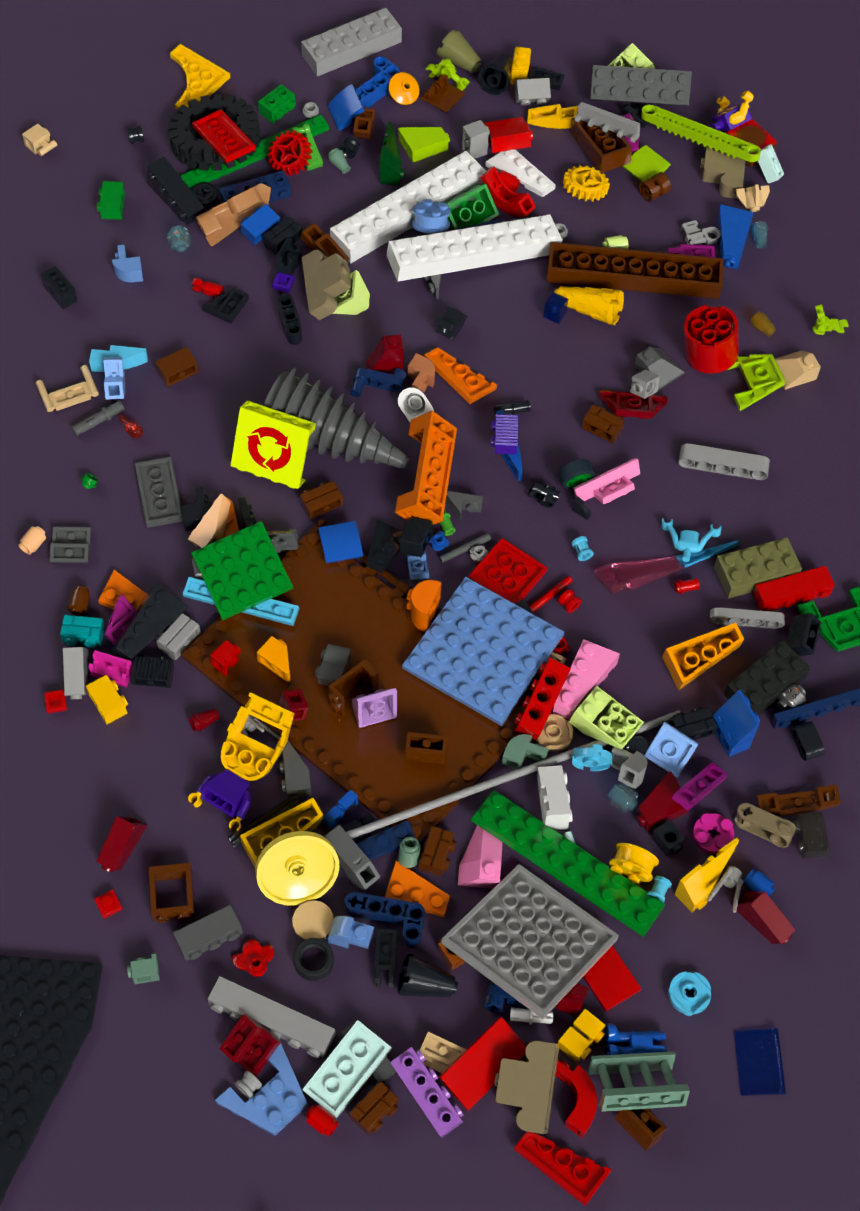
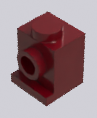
[279,689,309,721]

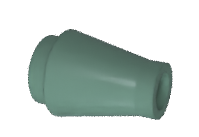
[328,148,351,174]

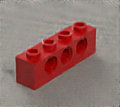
[514,658,571,741]

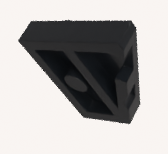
[202,288,249,323]

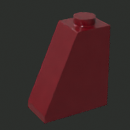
[366,334,403,374]
[636,771,689,832]
[96,816,147,872]
[732,891,795,944]

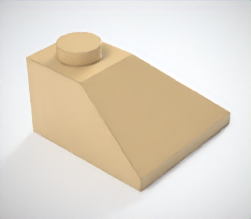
[775,350,821,390]

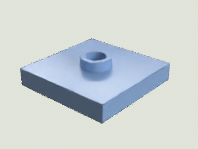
[644,722,699,778]

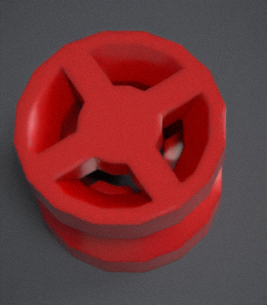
[558,589,582,613]

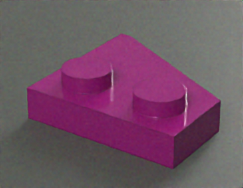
[104,595,136,645]

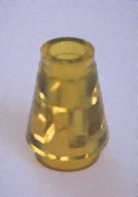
[750,311,776,337]

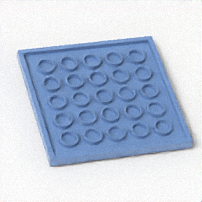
[402,577,564,726]

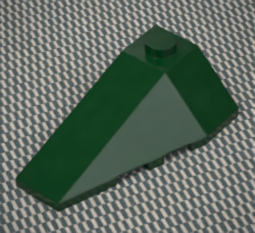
[380,122,405,186]

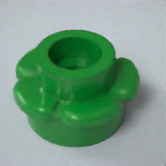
[80,473,98,489]

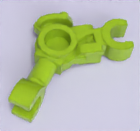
[425,59,470,91]
[812,304,849,335]

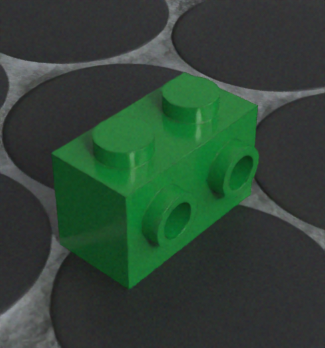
[258,84,296,124]
[97,181,125,220]

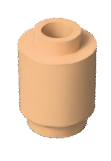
[19,526,46,555]

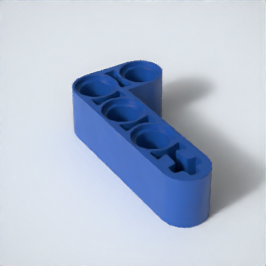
[356,57,400,108]

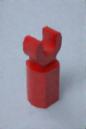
[192,278,223,297]

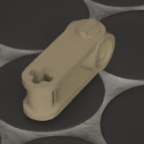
[734,803,796,848]

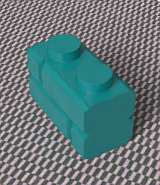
[60,615,105,648]

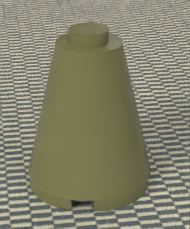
[437,29,482,73]

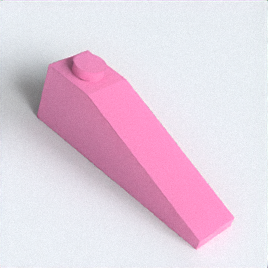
[458,825,502,889]

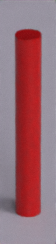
[529,576,573,613]

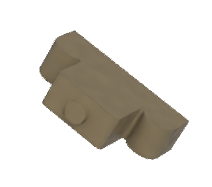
[700,146,746,199]
[302,250,351,320]
[495,1041,560,1134]

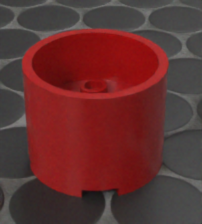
[684,305,739,374]

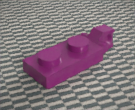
[667,244,715,258]

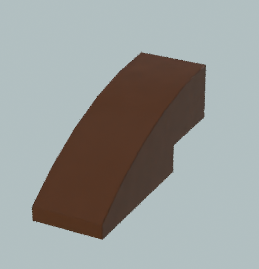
[300,223,350,261]

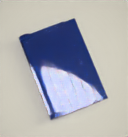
[734,1028,786,1096]

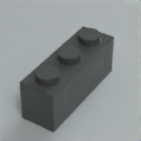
[173,905,243,961]

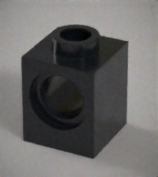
[651,819,685,856]

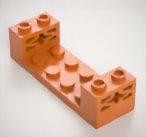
[395,411,457,525]

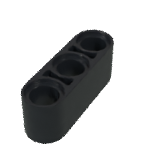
[278,294,302,345]

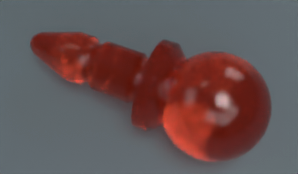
[119,415,143,439]

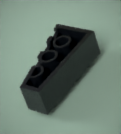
[110,584,189,660]

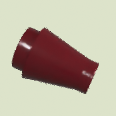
[189,708,220,732]

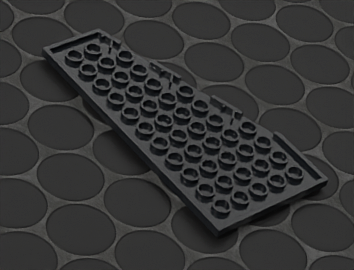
[0,955,103,1205]

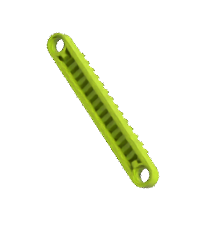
[641,105,761,162]

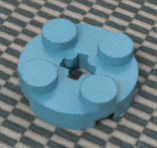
[572,744,612,771]
[668,971,711,1016]

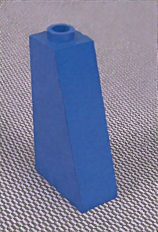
[717,205,754,269]

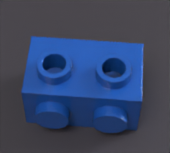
[240,204,280,246]

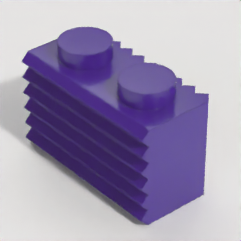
[491,414,518,455]

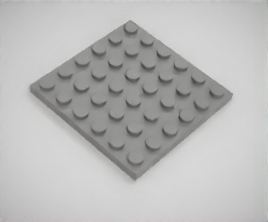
[441,864,619,1019]

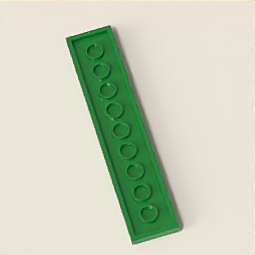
[471,790,666,937]

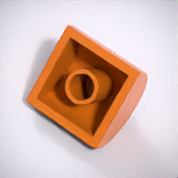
[407,580,441,632]

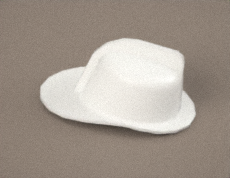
[398,388,434,423]

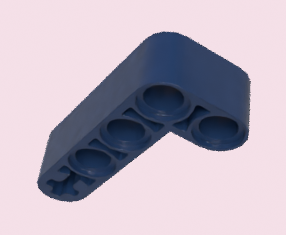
[345,892,425,948]

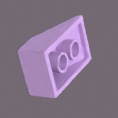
[352,688,397,728]

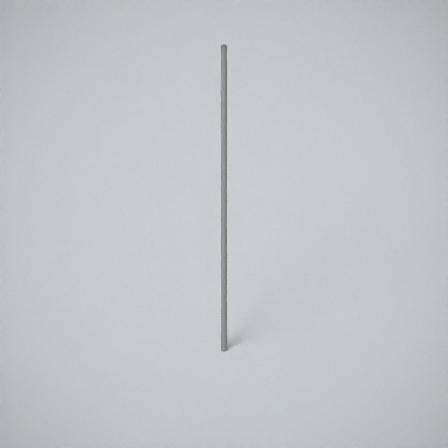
[346,710,680,839]

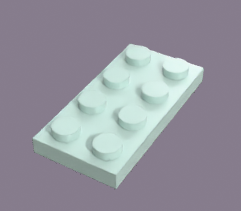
[302,1020,392,1118]

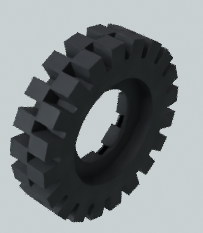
[168,94,261,171]

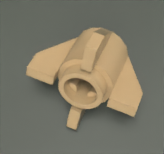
[735,184,770,212]

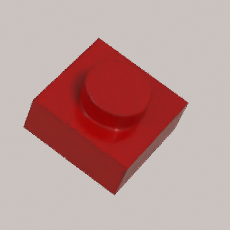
[44,689,67,714]
[94,889,123,919]

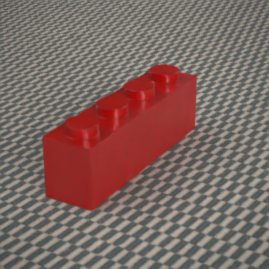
[753,566,835,612]

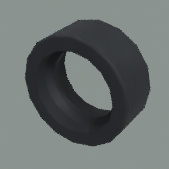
[294,938,334,981]

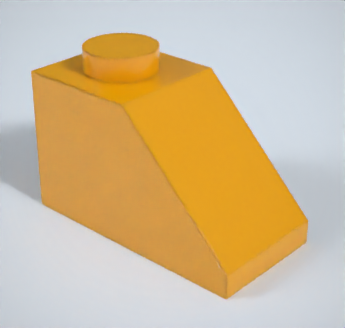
[257,636,290,682]

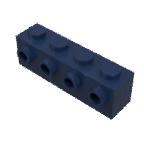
[220,171,291,203]

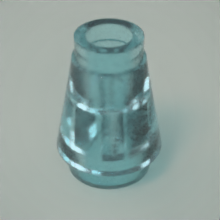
[751,221,768,248]

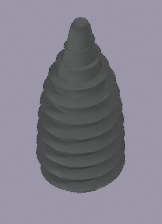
[263,367,410,469]

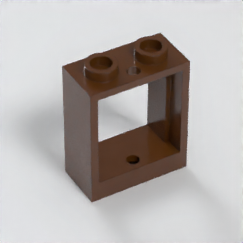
[149,863,195,923]

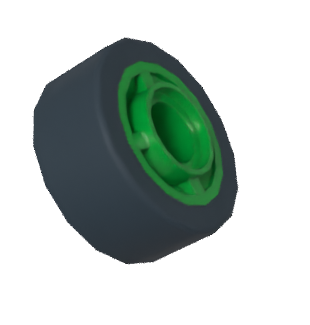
[557,459,595,489]

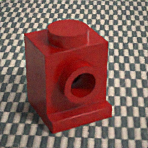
[210,640,241,676]

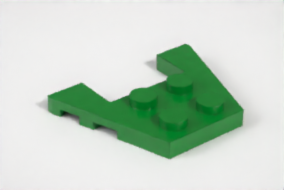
[797,587,860,652]

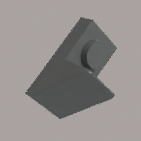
[445,491,483,521]

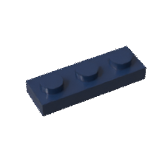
[356,820,416,861]

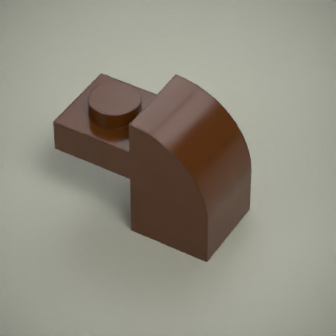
[353,108,376,140]

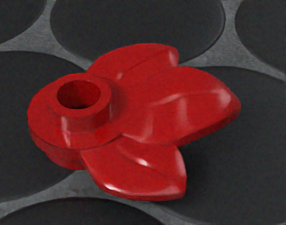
[232,939,274,977]

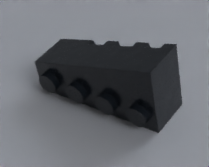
[147,157,204,225]

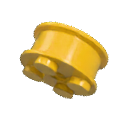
[609,843,659,884]

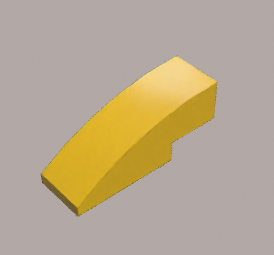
[527,104,578,129]

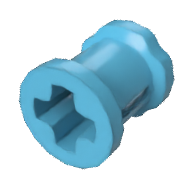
[571,536,594,561]
[647,876,672,903]

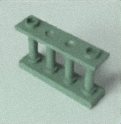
[588,1051,690,1112]

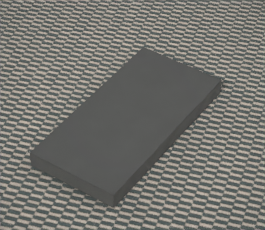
[135,456,184,528]

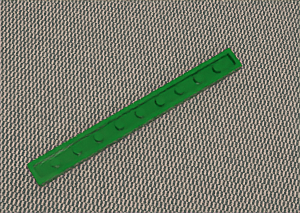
[180,115,329,190]

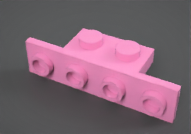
[574,458,640,504]

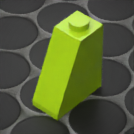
[398,127,450,163]

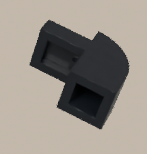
[434,307,467,340]
[182,487,212,531]

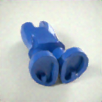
[605,1023,667,1055]

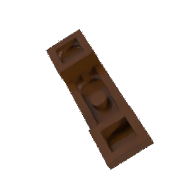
[757,784,841,816]

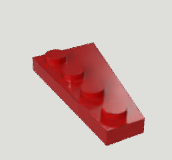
[514,1131,612,1206]

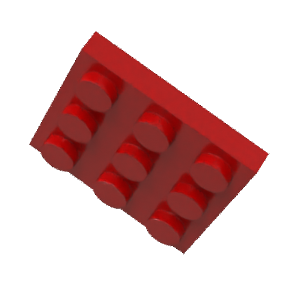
[468,538,548,604]

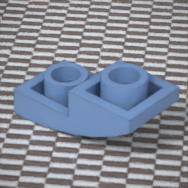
[406,551,429,580]

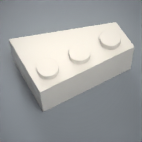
[537,765,572,830]

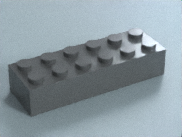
[590,65,692,107]

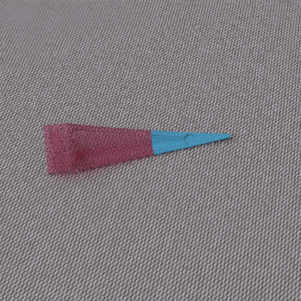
[594,541,739,595]

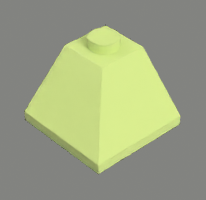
[332,270,370,315]

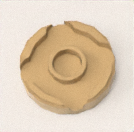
[536,714,573,752]
[292,901,334,940]

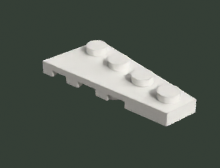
[485,150,555,197]

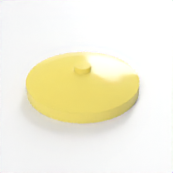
[255,831,339,905]

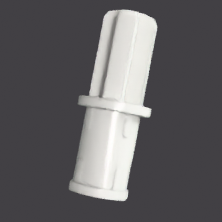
[510,1007,553,1025]

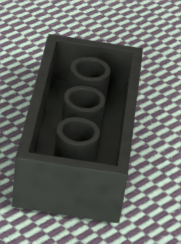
[724,641,811,717]

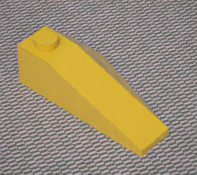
[675,837,739,912]

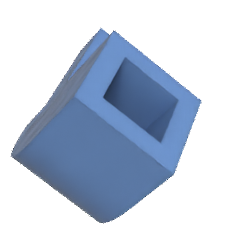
[112,245,143,282]
[328,916,374,949]

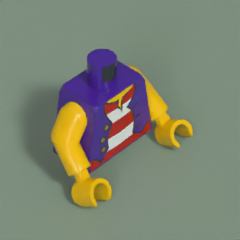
[710,91,754,132]

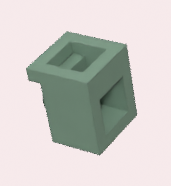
[127,953,160,984]

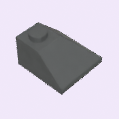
[634,347,685,390]

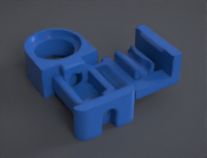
[322,790,358,829]

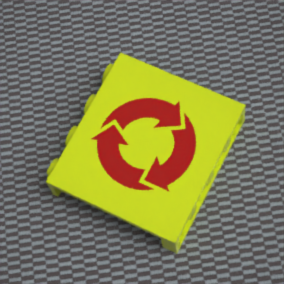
[231,400,316,489]

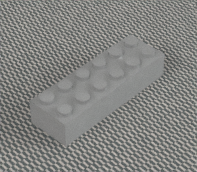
[301,8,402,76]

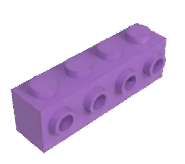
[390,1047,464,1138]

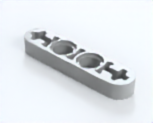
[710,608,785,629]

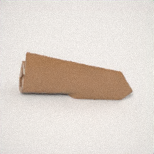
[196,183,271,247]

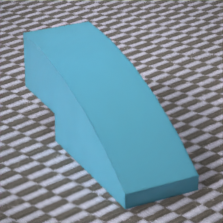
[89,345,148,372]

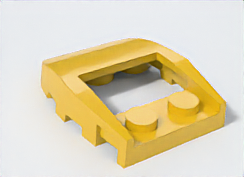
[221,692,294,781]

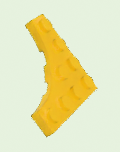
[170,44,230,110]

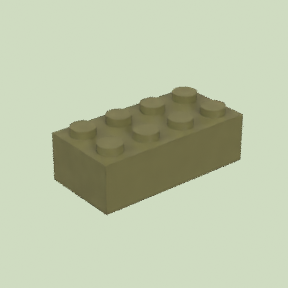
[714,537,802,599]

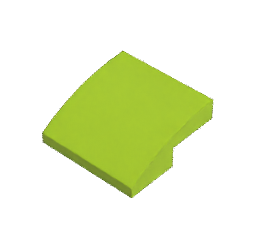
[622,145,671,182]

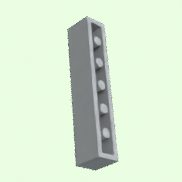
[208,976,336,1058]

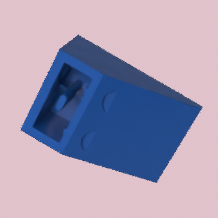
[713,690,760,757]

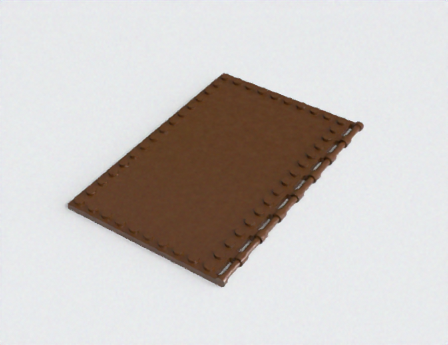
[181,519,545,845]

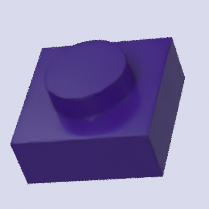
[272,272,295,293]

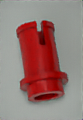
[674,578,700,594]

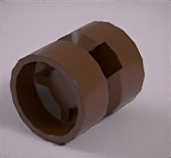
[639,172,671,202]

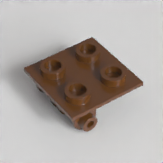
[420,74,466,113]

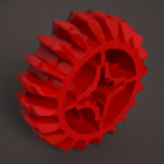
[267,130,313,176]

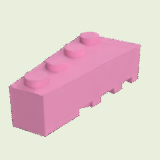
[553,639,620,720]

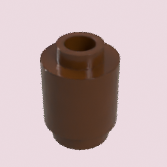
[68,586,90,616]

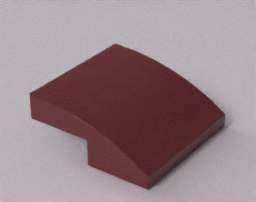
[219,1014,281,1076]

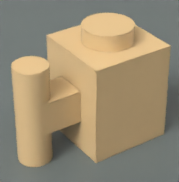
[22,124,57,156]

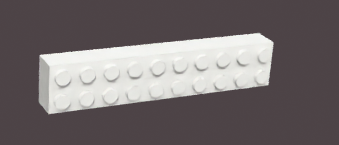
[330,151,486,263]
[387,215,562,282]

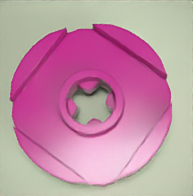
[693,813,734,854]

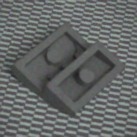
[50,527,92,563]

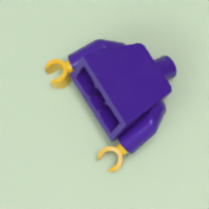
[188,770,251,832]

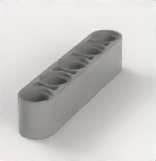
[679,444,770,480]

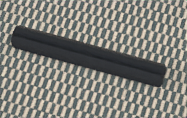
[228,795,300,847]

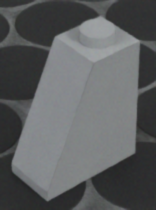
[63,647,88,700]

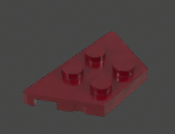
[599,390,668,419]

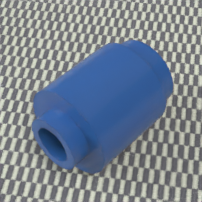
[744,869,776,897]

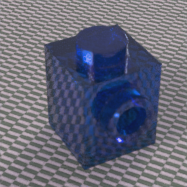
[543,292,568,324]

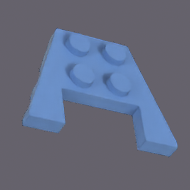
[215,1043,308,1136]

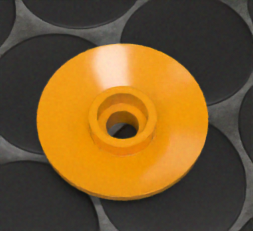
[388,72,419,105]

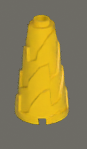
[554,286,624,325]

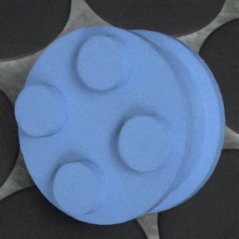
[412,199,451,235]

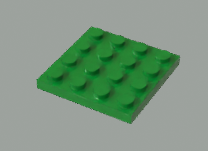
[191,521,294,620]

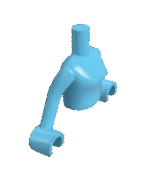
[661,518,722,562]

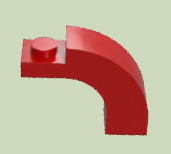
[480,166,536,217]
[555,1060,597,1139]

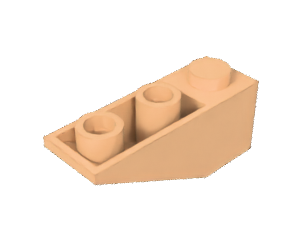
[188,494,231,549]

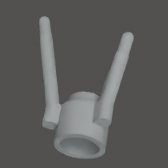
[242,714,280,740]
[707,866,744,913]

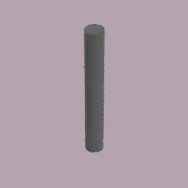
[439,533,491,563]

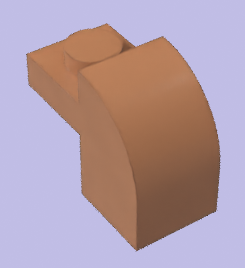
[408,353,435,393]

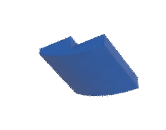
[328,84,365,131]
[318,521,363,564]

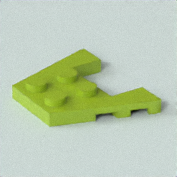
[727,354,785,411]

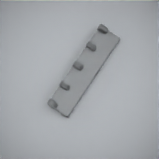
[575,102,640,143]

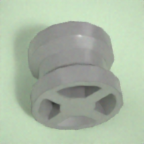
[234,1070,262,1099]

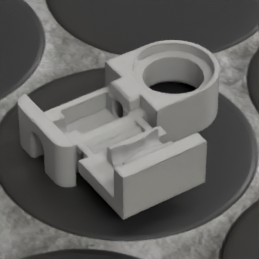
[681,220,720,246]

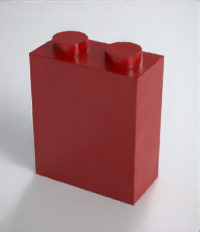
[484,117,533,153]

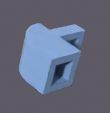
[103,357,125,399]

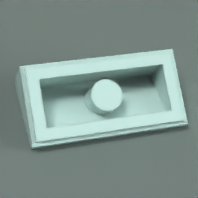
[758,144,784,183]

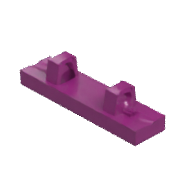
[672,762,728,811]

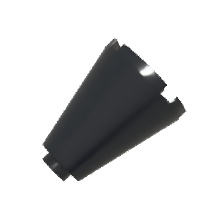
[478,53,513,95]
[397,953,458,997]

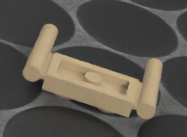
[36,365,99,412]

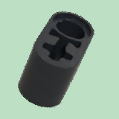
[791,721,825,761]

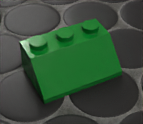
[444,184,499,231]

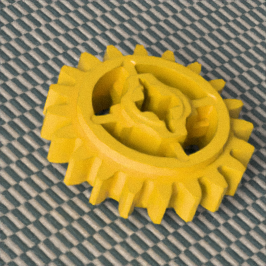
[563,165,610,202]

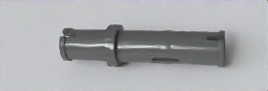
[71,400,125,437]

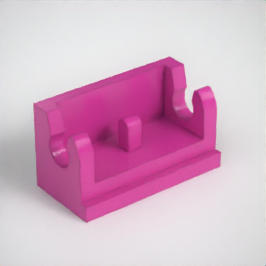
[89,650,132,688]

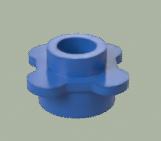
[429,531,450,551]

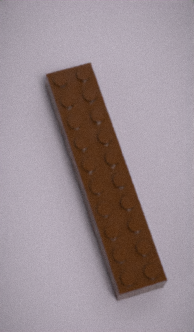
[547,242,724,299]

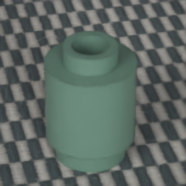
[398,837,420,868]

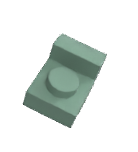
[502,734,549,770]

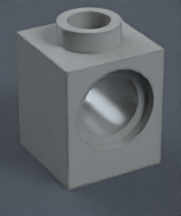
[630,370,660,399]

